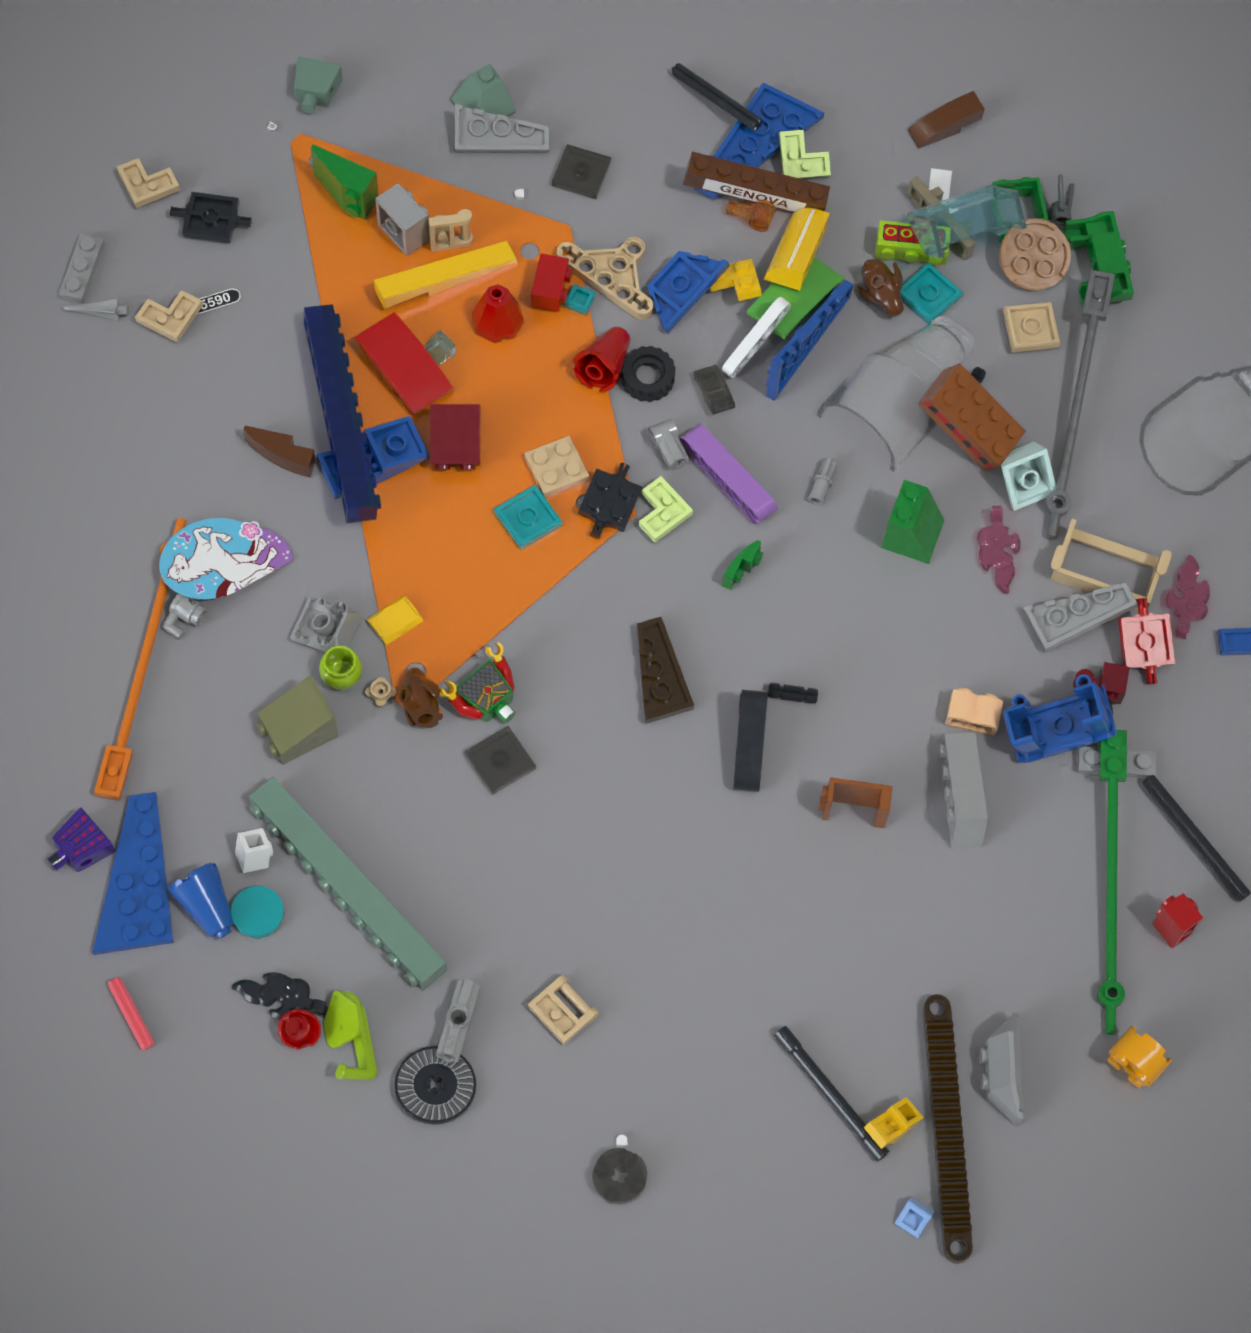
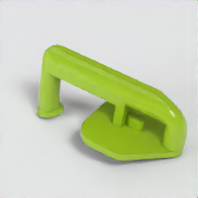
[324,991,377,1080]

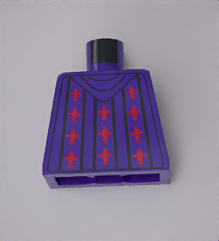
[47,807,115,872]

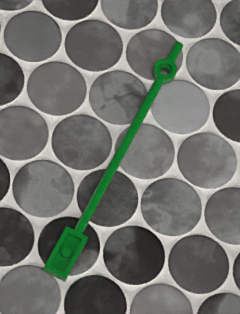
[1097,729,1127,1035]

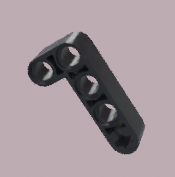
[733,689,768,792]

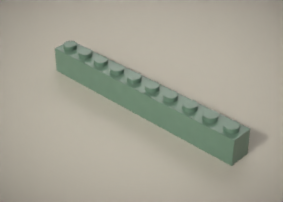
[249,777,447,991]

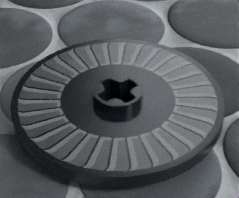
[395,1046,476,1125]

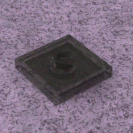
[552,144,612,199]
[465,726,536,795]

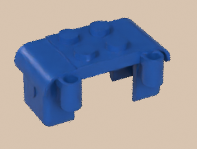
[1003,674,1117,763]

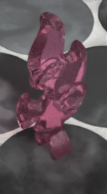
[977,506,1020,594]
[1165,555,1210,639]

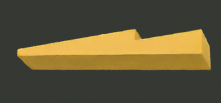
[374,241,517,309]

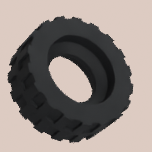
[621,346,676,402]

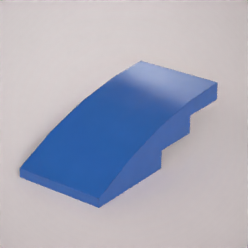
[316,416,429,499]

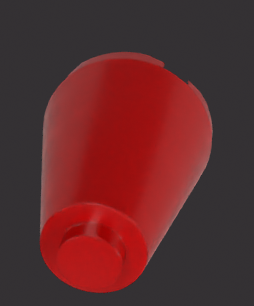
[573,327,631,392]

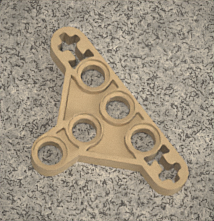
[556,237,653,320]

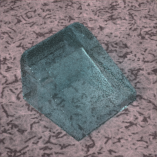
[424,329,456,366]

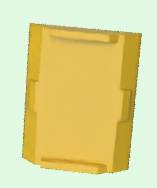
[366,595,423,646]

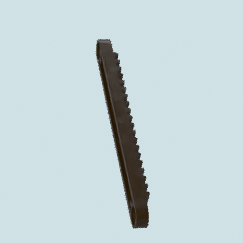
[923,994,973,1264]

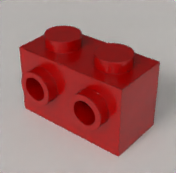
[531,253,573,312]
[1153,893,1204,949]

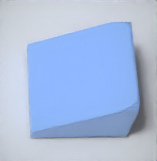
[895,1197,934,1238]

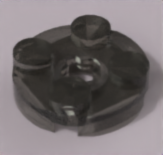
[592,1148,647,1205]

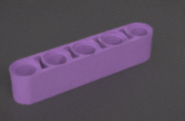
[679,424,777,524]

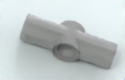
[436,979,480,1063]

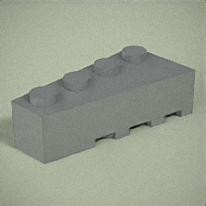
[938,733,988,848]

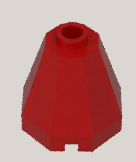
[471,284,524,343]

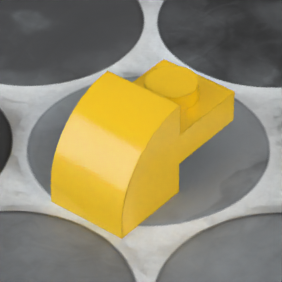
[864,1097,924,1149]

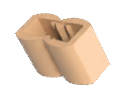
[945,688,1003,735]

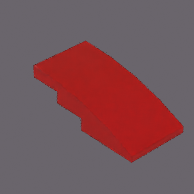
[354,312,454,416]

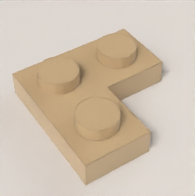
[117,158,180,208]
[135,290,203,343]

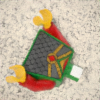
[439,642,516,723]

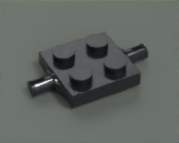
[170,192,252,243]
[578,463,642,539]

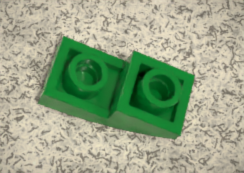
[722,540,763,590]

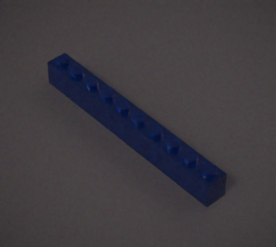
[303,304,381,523]

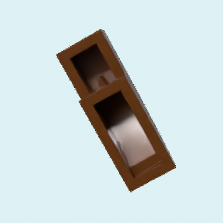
[908,91,985,148]
[243,426,316,478]

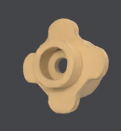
[365,677,396,707]

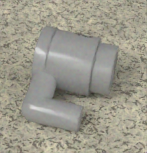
[162,594,208,639]

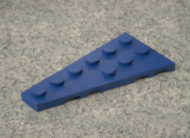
[92,792,174,955]

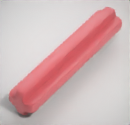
[108,977,155,1050]

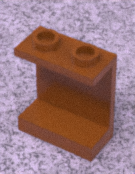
[819,777,893,828]

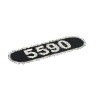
[197,288,241,314]

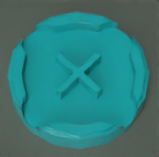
[231,886,284,939]

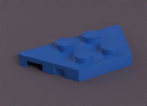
[647,251,730,334]

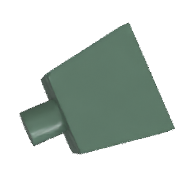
[294,56,343,114]

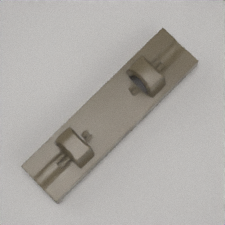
[907,176,975,261]

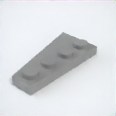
[455,103,549,152]
[1023,582,1138,652]

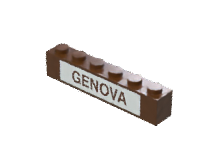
[683,151,830,213]

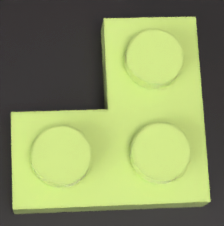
[779,130,831,179]
[639,476,693,543]

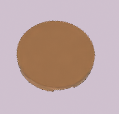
[999,219,1071,291]

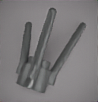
[1042,174,1074,226]

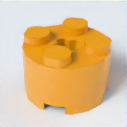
[1107,1026,1172,1089]

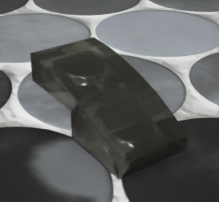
[694,364,735,415]

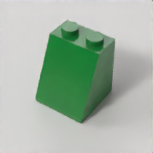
[882,480,944,564]

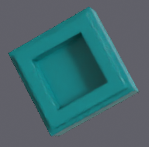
[564,284,596,316]

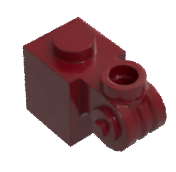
[1073,662,1130,705]

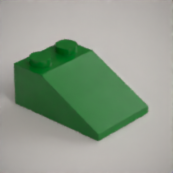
[311,144,379,220]

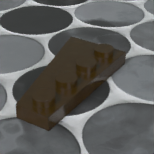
[637,617,694,724]

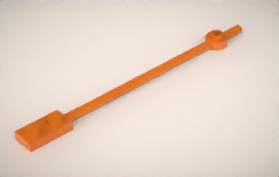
[94,518,187,801]

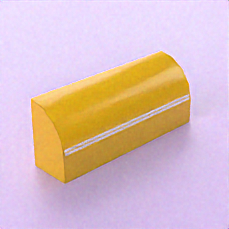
[764,207,830,291]

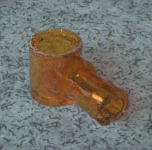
[726,199,776,232]

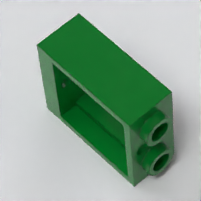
[989,177,1049,243]

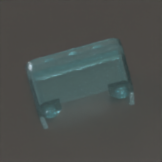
[907,186,1027,258]

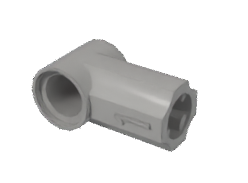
[648,419,689,470]

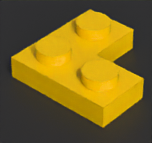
[710,258,762,301]

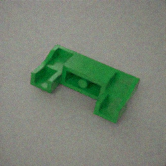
[1063,211,1134,308]

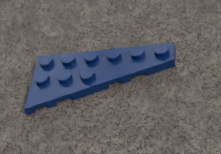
[694,83,824,200]
[766,280,853,401]

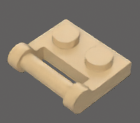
[428,209,473,252]
[528,975,600,1045]

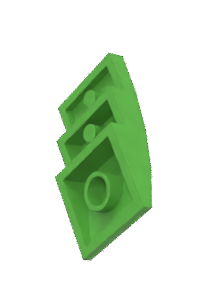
[747,257,845,340]

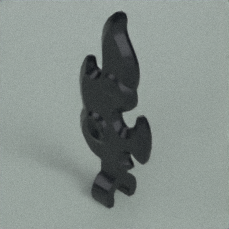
[232,972,328,1020]

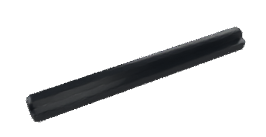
[672,63,762,131]

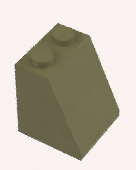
[256,675,338,764]

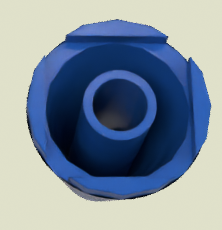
[168,863,234,939]

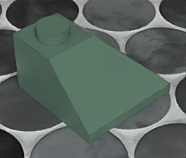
[451,64,515,117]

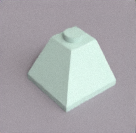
[1001,441,1056,511]

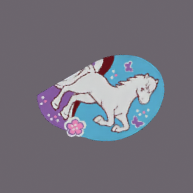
[159,518,293,599]

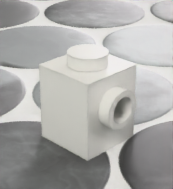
[235,828,273,873]

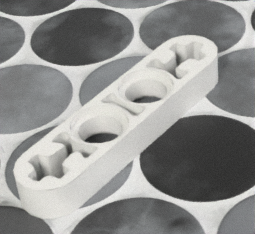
[722,296,791,378]

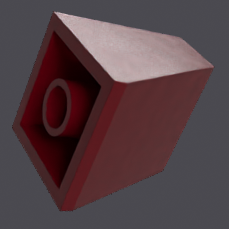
[430,404,481,470]

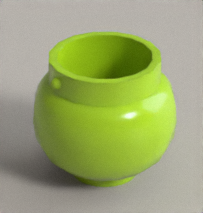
[319,645,363,690]

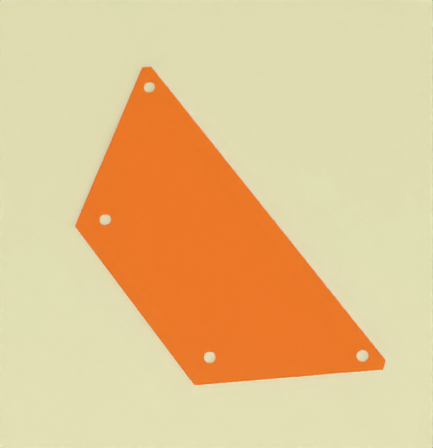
[290,133,637,707]

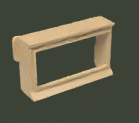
[1050,519,1172,610]

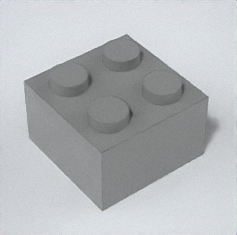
[375,183,430,256]

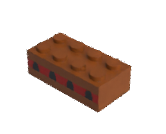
[918,363,1026,471]

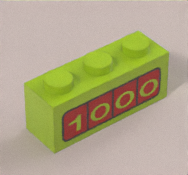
[875,220,951,265]

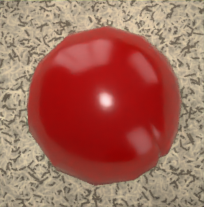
[277,1008,321,1050]

